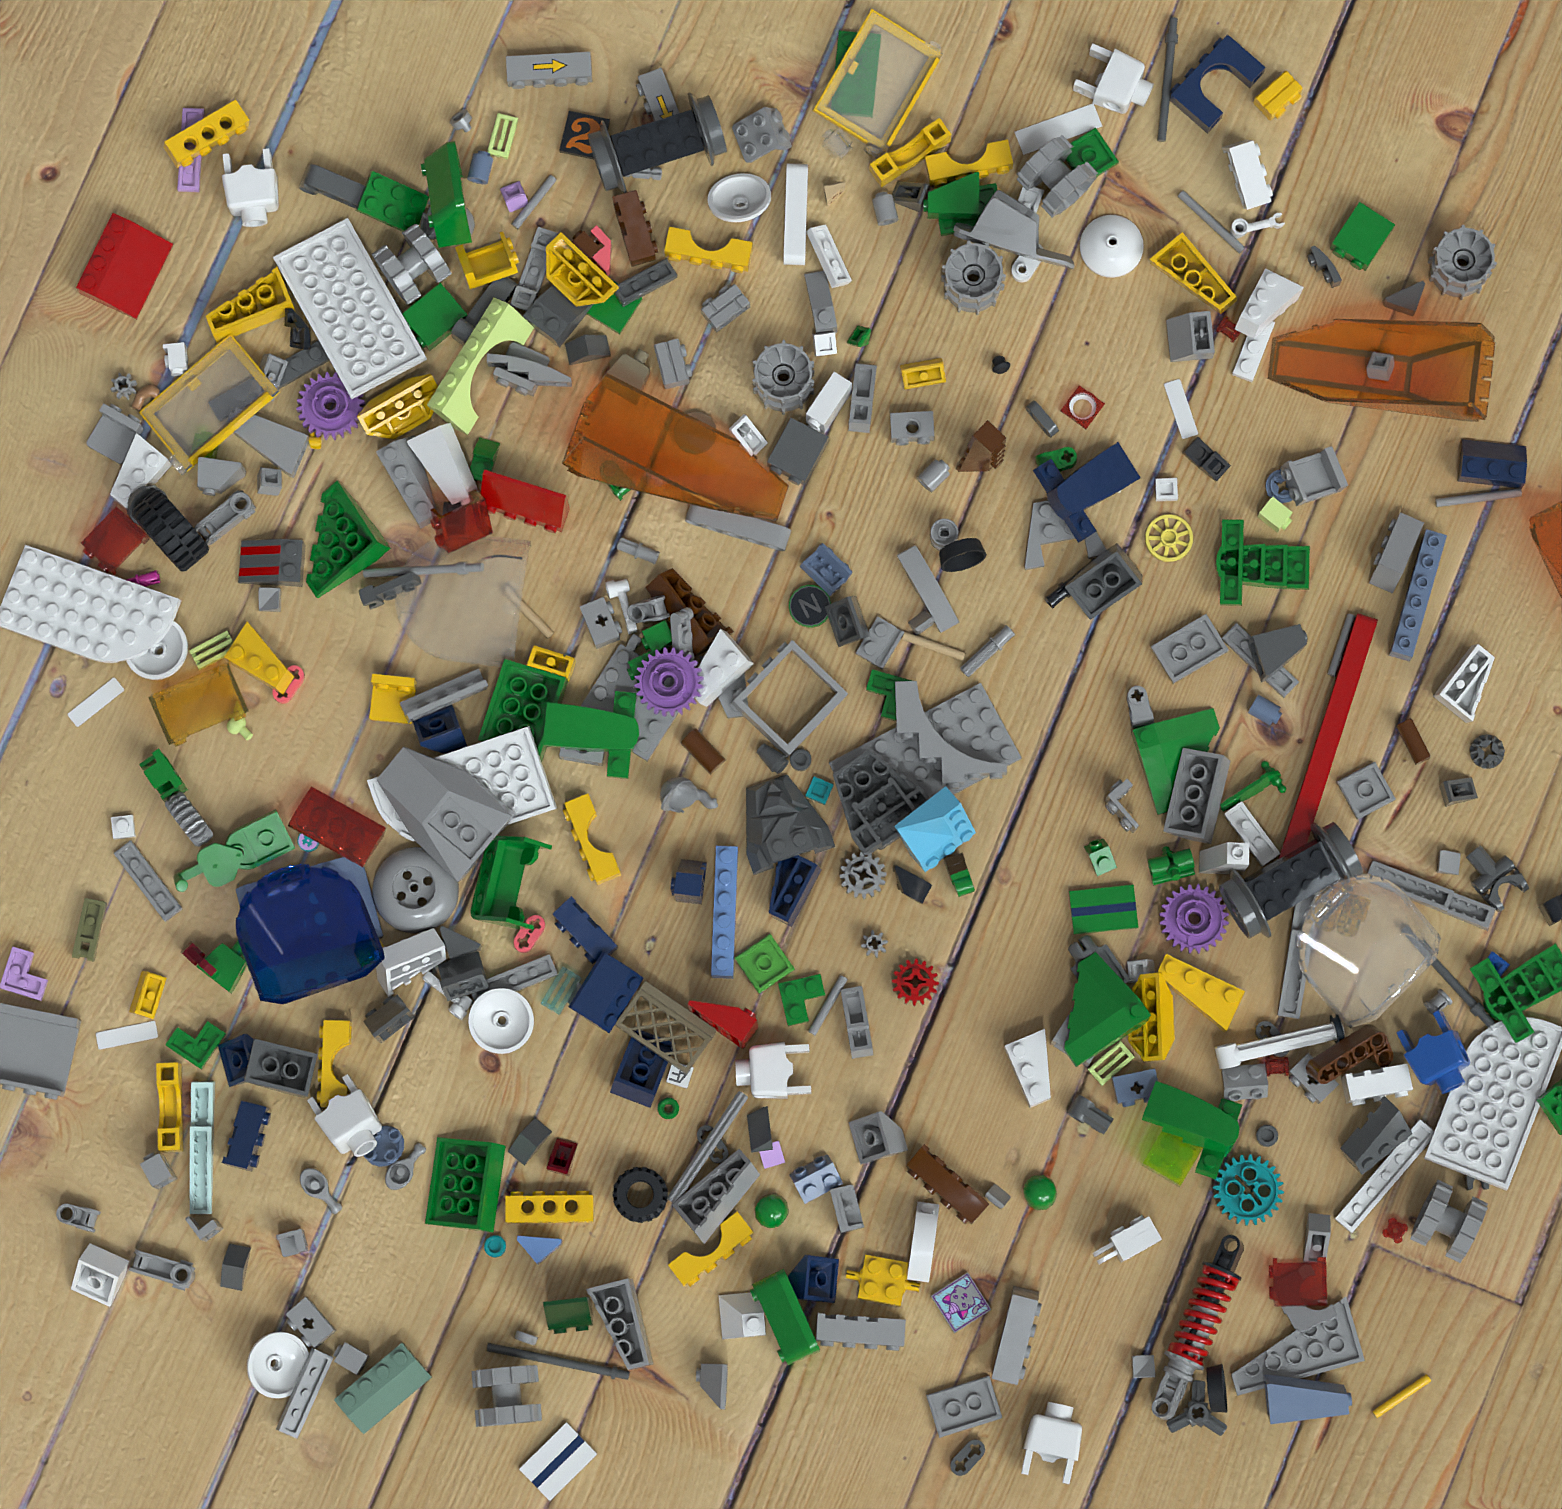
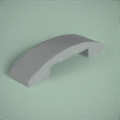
[510,227,558,311]

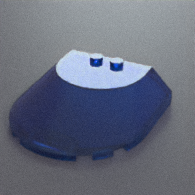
[236,864,385,1005]

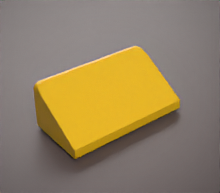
[900,358,946,390]
[129,971,167,1019]

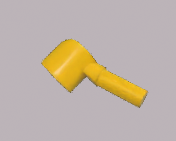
[308,426,322,449]

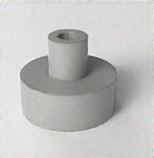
[450,110,472,132]

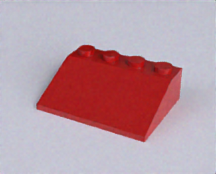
[76,213,173,320]
[479,469,570,533]
[688,1000,758,1050]

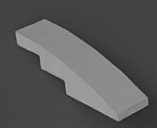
[487,353,572,387]
[897,545,959,633]

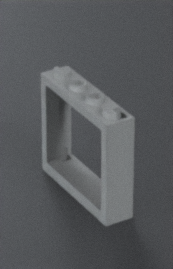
[731,640,848,757]

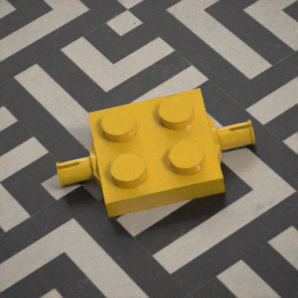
[846,1255,920,1307]

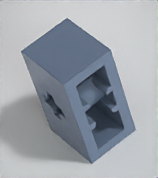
[1111,1069,1158,1107]

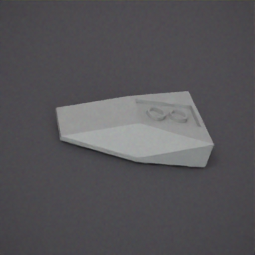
[377,747,517,882]

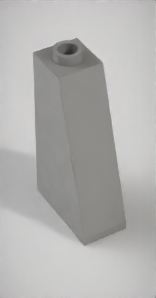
[227,408,309,478]

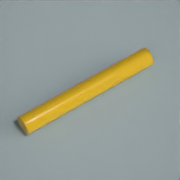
[1372,1374,1431,1418]

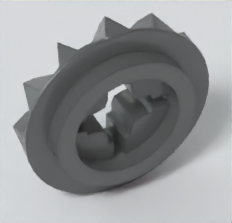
[1470,734,1505,769]

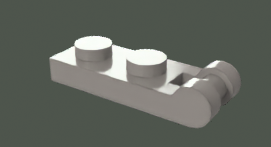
[670,607,694,662]

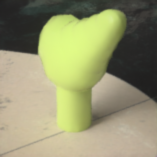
[227,701,253,740]

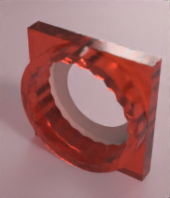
[1060,385,1105,429]

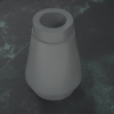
[756,743,789,774]

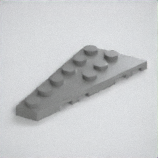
[1231,1297,1365,1396]

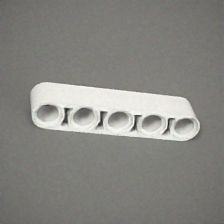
[784,163,808,265]

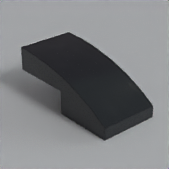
[1182,437,1231,481]

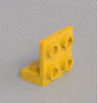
[369,674,417,724]

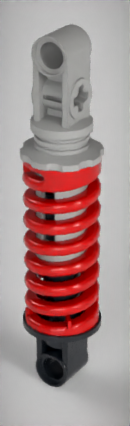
[1152,1235,1244,1420]

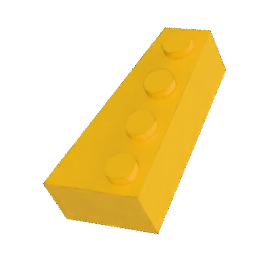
[1149,232,1237,314]
[206,267,296,343]
[1157,954,1245,1033]

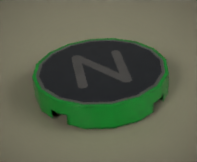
[789,585,831,628]

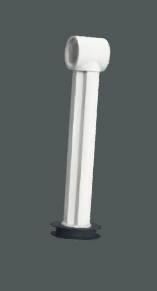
[1215,1014,1345,1069]

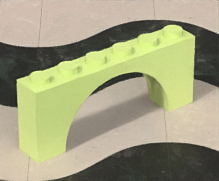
[427,298,534,435]

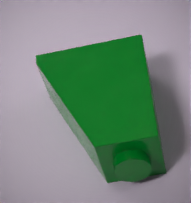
[923,172,979,219]

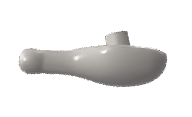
[385,1143,426,1190]
[300,1168,342,1214]

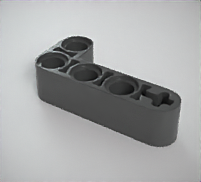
[299,164,365,209]
[451,277,518,346]

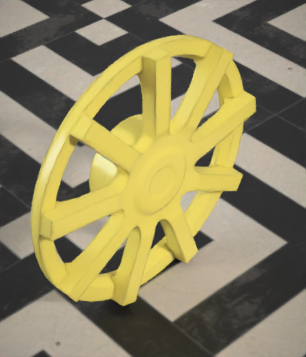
[1145,514,1193,562]

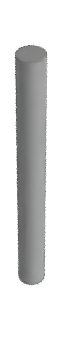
[1178,190,1245,254]
[1435,488,1522,507]

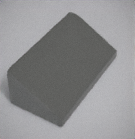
[747,1106,773,1153]

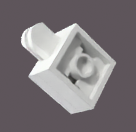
[1092,1215,1162,1264]

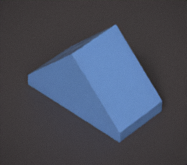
[517,1236,562,1265]

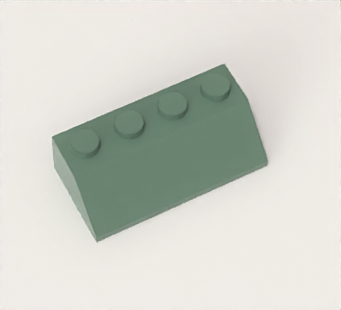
[334,1343,432,1434]

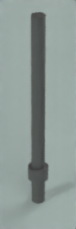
[1157,17,1178,142]
[1401,926,1495,1028]

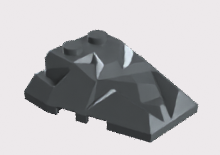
[833,750,930,856]
[746,774,835,875]

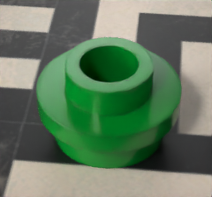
[657,1097,679,1119]

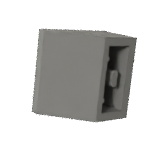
[1166,311,1215,362]

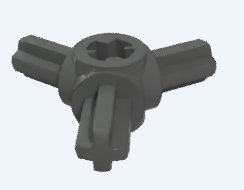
[1166,1380,1227,1436]

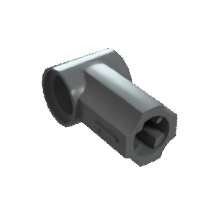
[1067,1095,1114,1135]

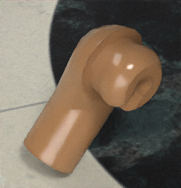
[131,384,160,411]

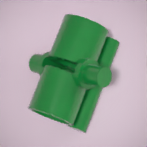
[1147,846,1195,886]

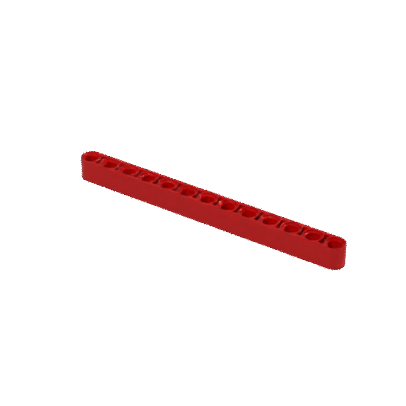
[1278,613,1378,859]

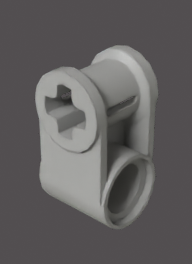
[627,595,670,623]
[1127,686,1154,729]
[56,1204,101,1233]

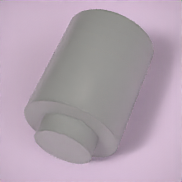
[872,192,899,226]
[917,460,950,493]

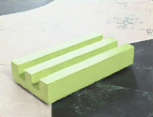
[487,113,518,160]
[189,631,233,670]
[1088,1041,1135,1086]

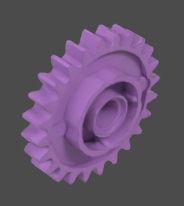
[296,372,365,440]
[634,647,704,717]
[1159,884,1229,954]

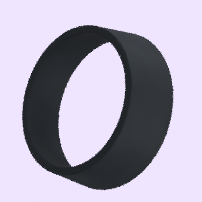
[939,538,987,572]
[1206,1364,1227,1413]

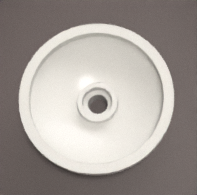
[708,173,771,222]
[1080,215,1144,278]
[126,621,188,680]
[468,988,534,1054]
[247,1332,309,1398]

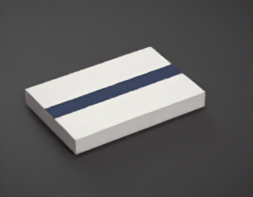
[519,1422,597,1501]

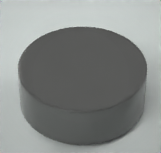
[790,749,811,771]
[1256,1125,1278,1147]

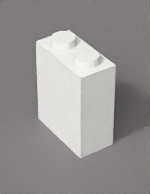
[806,372,852,434]

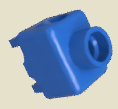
[1396,1010,1470,1094]

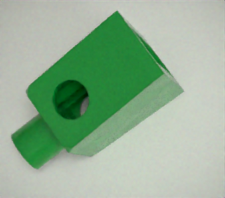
[197,939,249,994]

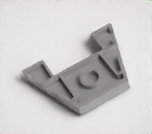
[1025,501,1106,570]

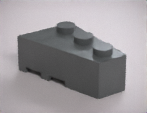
[1340,1096,1412,1175]

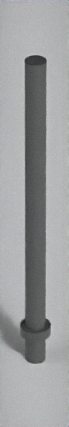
[486,1343,630,1380]

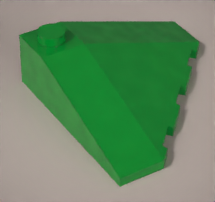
[306,480,391,598]
[1131,708,1220,815]
[1063,952,1151,1067]

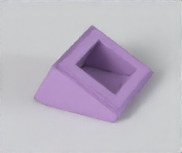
[500,181,528,212]
[759,1141,785,1169]

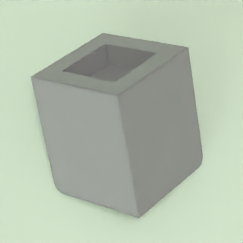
[276,1229,309,1257]

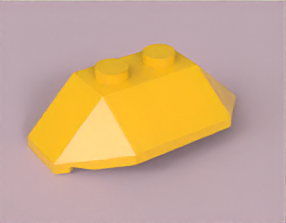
[546,232,619,307]
[357,374,438,439]
[1128,973,1175,1062]

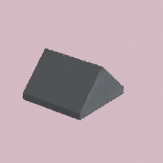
[825,596,870,647]

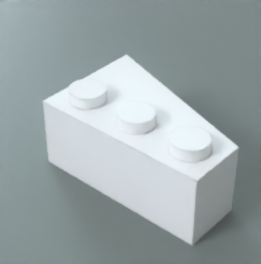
[1222,140,1273,210]
[1235,268,1304,339]
[1433,644,1495,723]
[375,928,446,997]
[1004,1029,1051,1108]
[1341,1064,1413,1106]

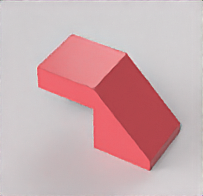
[591,225,612,277]

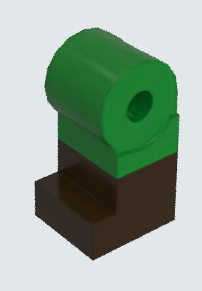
[944,852,975,897]

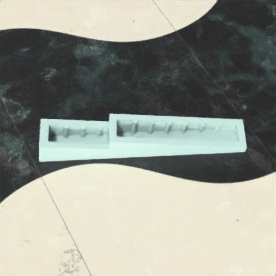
[190,1081,215,1214]

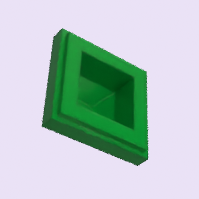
[847,325,871,348]

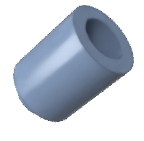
[467,151,493,185]
[1248,694,1282,726]

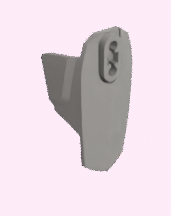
[953,190,1075,270]

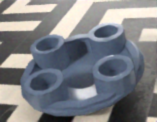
[363,1125,404,1167]

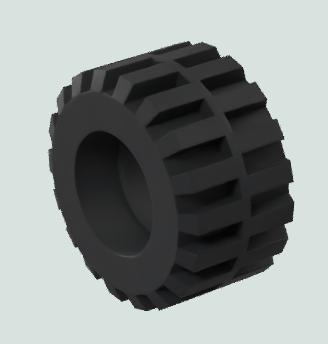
[613,1167,668,1223]

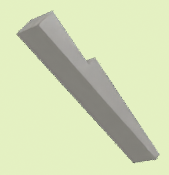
[1365,861,1496,931]
[1278,891,1320,1019]

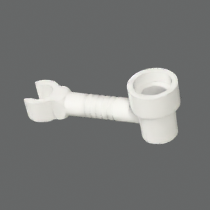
[1230,213,1285,239]
[605,579,637,634]
[423,971,473,1020]

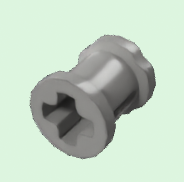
[1423,989,1452,1016]

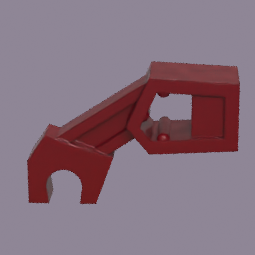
[181,941,217,976]

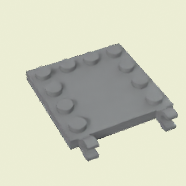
[581,634,679,762]

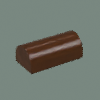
[1396,718,1430,765]
[681,729,726,775]

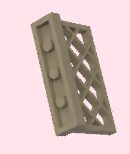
[615,981,717,1075]

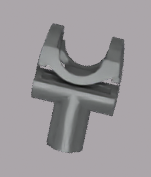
[1466,845,1529,912]

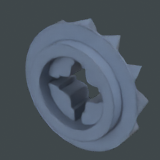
[1265,469,1292,504]

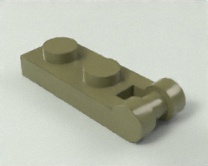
[72,898,107,962]

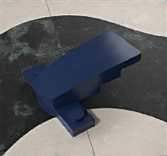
[1033,442,1141,543]

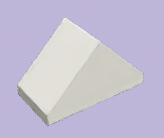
[729,414,768,458]

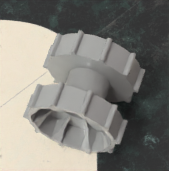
[1017,135,1098,218]
[372,224,452,304]
[1428,225,1497,300]
[941,240,1006,315]
[752,340,814,415]
[1410,1180,1488,1263]
[471,1365,542,1427]

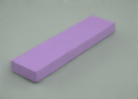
[177,108,205,192]

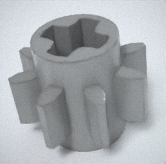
[111,373,137,400]
[861,930,888,958]

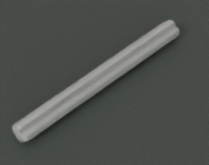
[667,1091,748,1203]

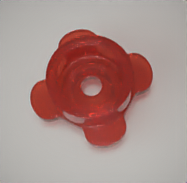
[1382,1218,1408,1244]

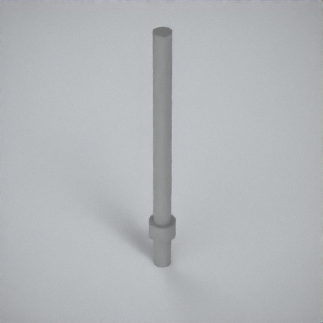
[363,562,484,577]

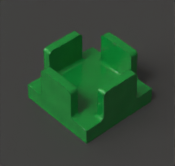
[139,748,188,802]

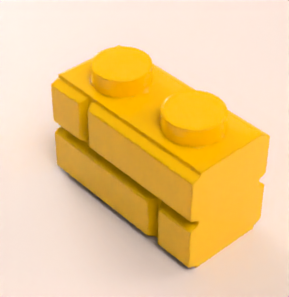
[1253,70,1303,121]
[527,645,576,682]

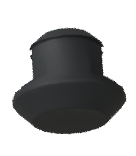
[992,356,1010,374]

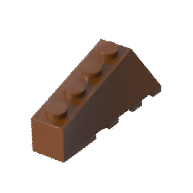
[956,420,1006,472]
[645,568,734,657]
[906,1144,989,1225]

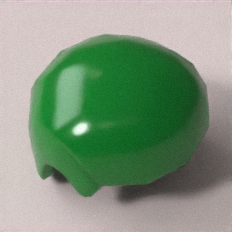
[1023,1175,1057,1210]
[754,1193,789,1228]

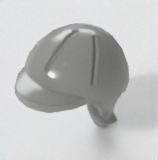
[660,777,718,813]

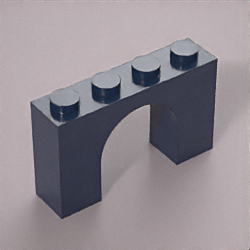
[1170,34,1266,134]

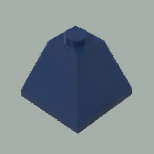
[413,705,468,754]
[218,1034,254,1087]
[788,1255,839,1303]

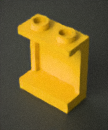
[455,231,519,289]

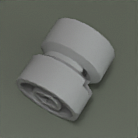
[930,519,959,551]

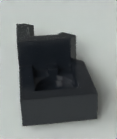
[284,308,310,350]
[892,865,932,904]

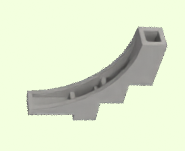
[895,681,1007,789]

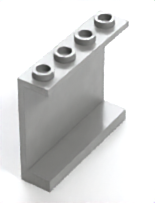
[0,1003,81,1100]

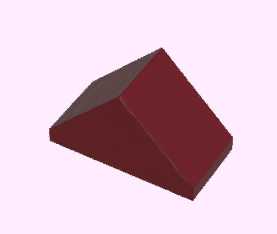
[546,1138,578,1176]

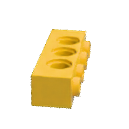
[163,100,250,168]
[505,1191,594,1223]

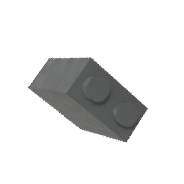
[767,418,829,486]

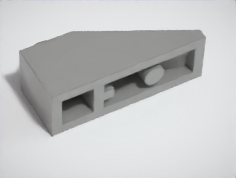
[804,271,837,334]

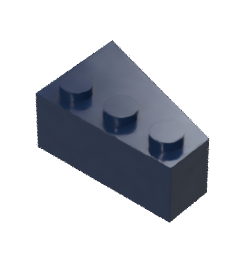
[769,855,821,927]
[670,859,707,905]
[553,896,618,964]
[222,1101,271,1172]

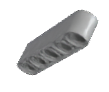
[685,500,791,551]

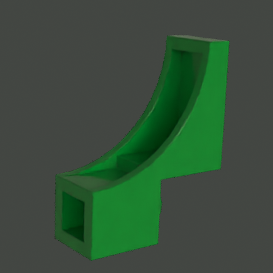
[627,621,672,700]

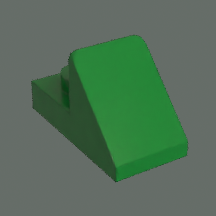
[470,438,500,482]

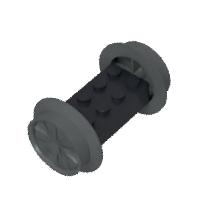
[587,92,727,193]
[1219,822,1363,939]

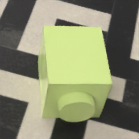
[1258,497,1293,533]

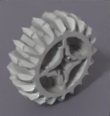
[165,792,213,847]

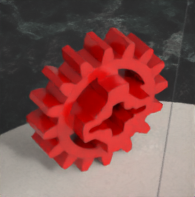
[892,959,939,1007]

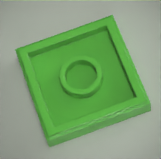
[735,934,795,994]

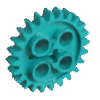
[1212,1154,1284,1226]

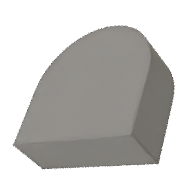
[514,1331,538,1345]

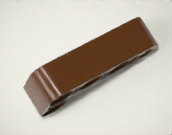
[1306,1024,1394,1084]

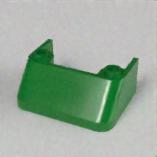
[421,141,472,248]
[471,836,552,930]
[750,1268,820,1366]

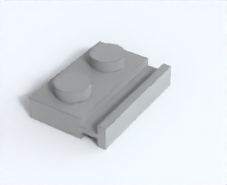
[856,617,904,670]

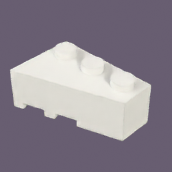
[110,433,172,510]
[695,629,754,707]

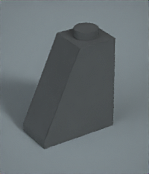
[1248,624,1308,682]

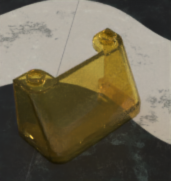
[148,662,249,747]

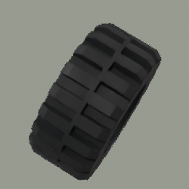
[131,490,209,572]

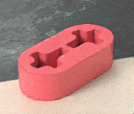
[273,665,305,704]
[514,915,545,953]

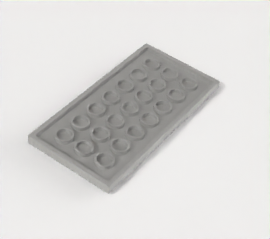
[829,683,1022,798]

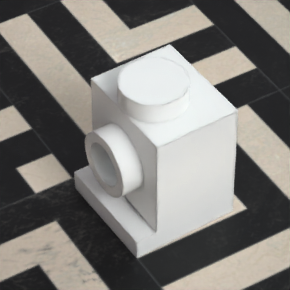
[163,342,189,376]

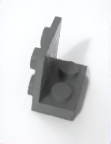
[438,951,489,1001]

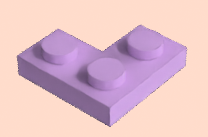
[0,947,48,1001]

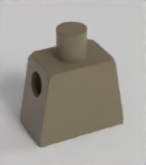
[602,349,650,404]

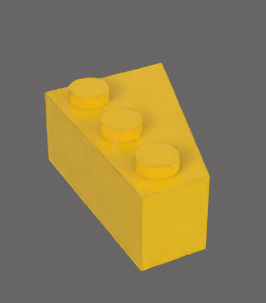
[224,622,294,695]

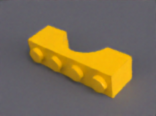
[869,118,952,188]
[925,139,1013,187]
[664,227,753,273]
[563,793,621,885]
[317,1020,352,1109]
[156,1062,183,1152]
[668,1211,754,1287]

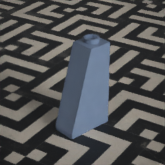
[1264,1374,1352,1424]

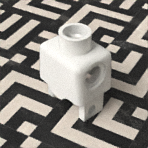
[1073,43,1154,114]
[222,148,279,227]
[735,1042,811,1099]
[307,1074,382,1157]
[1021,1402,1082,1484]

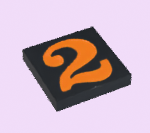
[559,111,610,160]

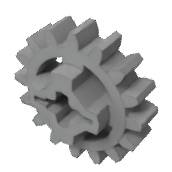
[840,852,886,899]

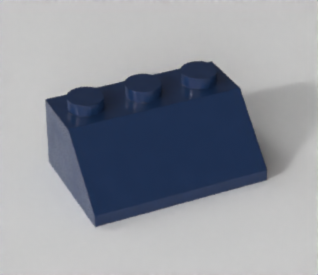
[1458,439,1527,489]
[568,952,644,1033]

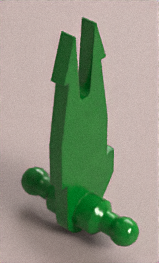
[1220,761,1287,812]

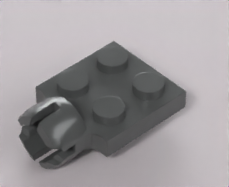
[1068,935,1131,984]

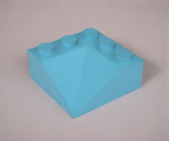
[894,786,976,872]

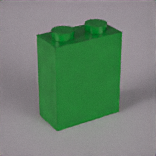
[1330,202,1395,271]
[402,283,467,351]

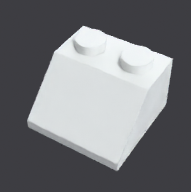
[71,1243,129,1307]

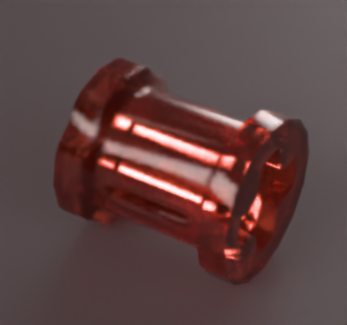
[1215,316,1241,343]
[1265,1057,1289,1077]

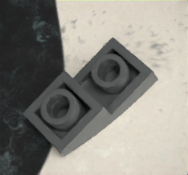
[1307,246,1342,288]

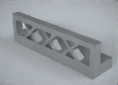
[400,668,488,723]

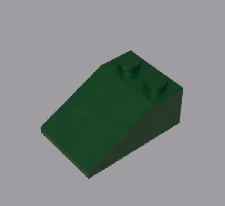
[543,1297,593,1334]

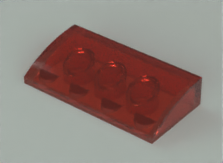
[288,786,386,867]

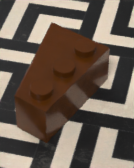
[612,190,658,267]

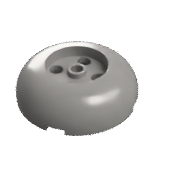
[372,847,459,934]

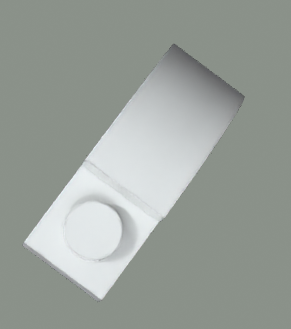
[907,1202,939,1282]

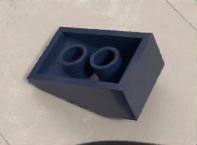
[610,1030,673,1108]

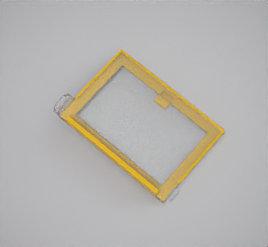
[812,9,943,159]
[139,333,280,475]

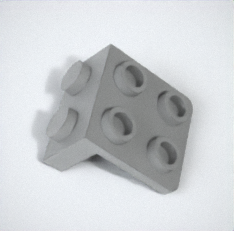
[732,107,792,163]
[493,342,549,396]
[87,403,144,464]
[1105,779,1139,833]

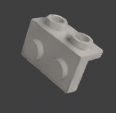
[1221,1064,1268,1101]

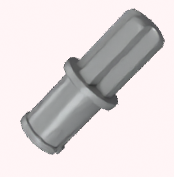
[617,538,660,564]

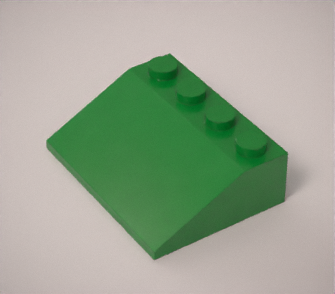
[478,659,568,762]
[425,1137,506,1233]

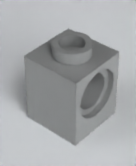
[333,1342,370,1375]

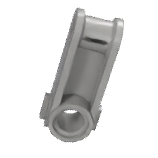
[194,490,256,546]
[129,1250,195,1291]

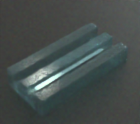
[540,967,582,1015]

